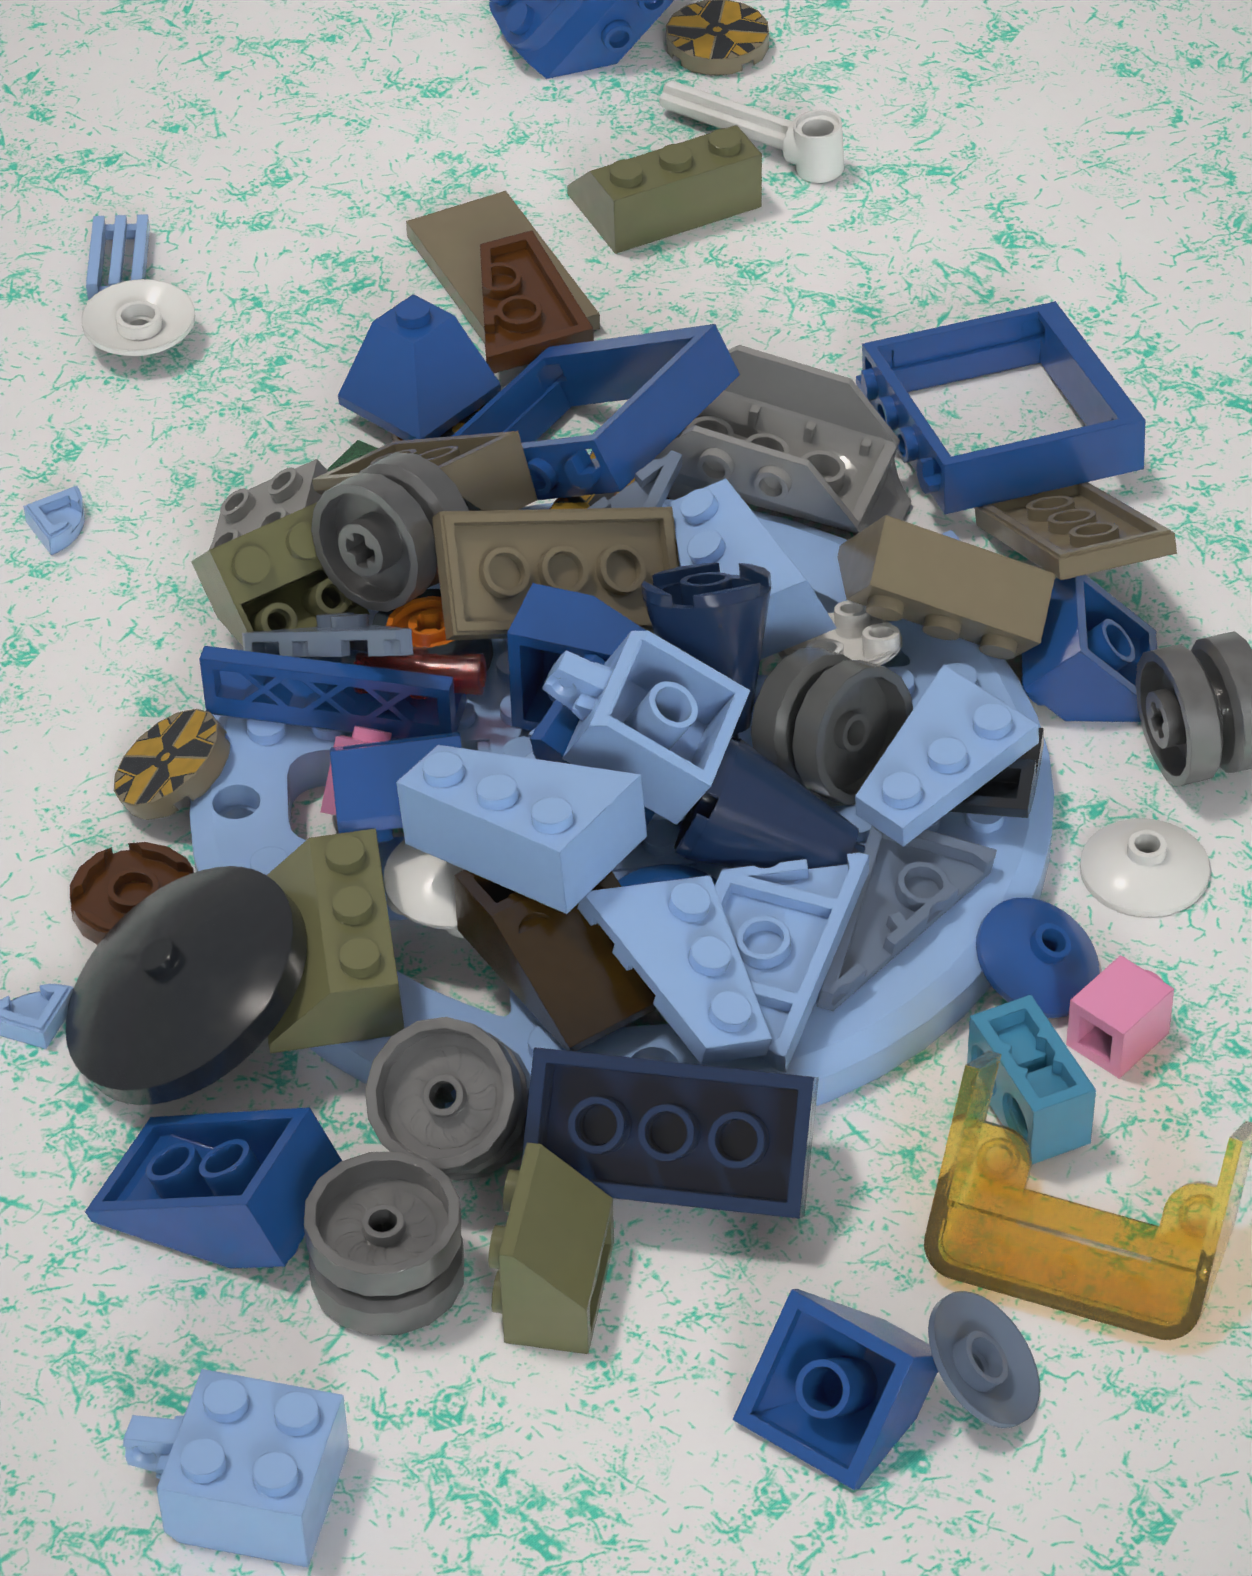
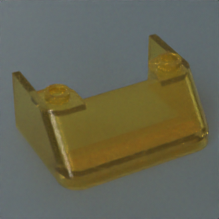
[924,1050,1252,1340]

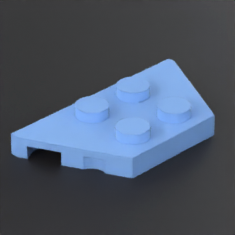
[715,853,869,1073]

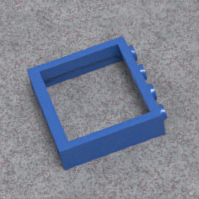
[856,301,1146,515]
[453,324,740,500]

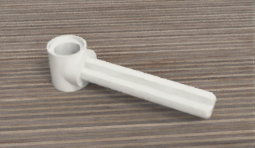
[659,80,845,183]

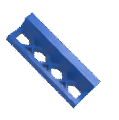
[199,646,467,739]

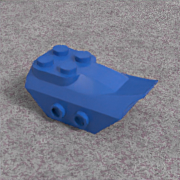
[489,0,674,79]

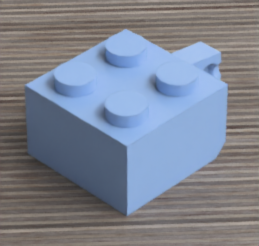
[542,631,750,825]
[123,1369,349,1568]

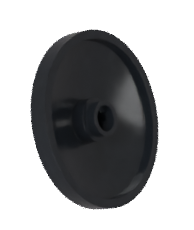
[65,866,307,1105]

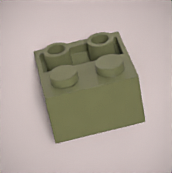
[191,502,370,646]
[488,1142,614,1354]

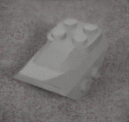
[653,345,912,534]

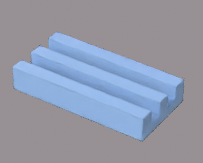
[86,214,150,300]

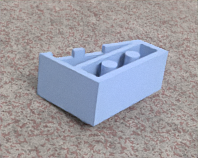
[670,478,837,660]
[396,745,647,914]

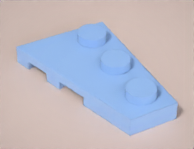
[855,664,1039,847]
[577,875,772,1064]

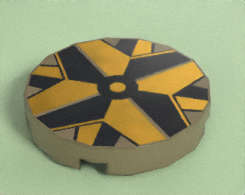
[666,0,769,76]
[114,709,230,820]

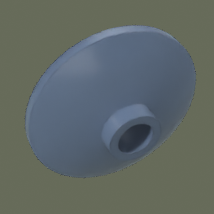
[928,1291,1040,1428]

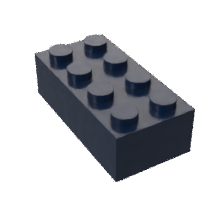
[521,1047,819,1219]

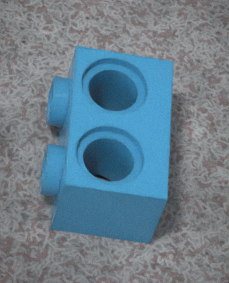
[966,995,1096,1166]

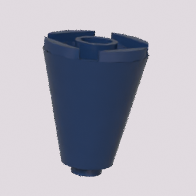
[641,563,771,739]
[674,736,865,869]

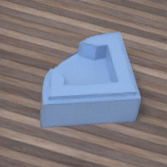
[23,486,85,555]
[0,984,74,1049]

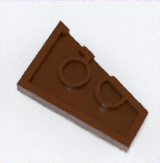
[480,230,594,373]

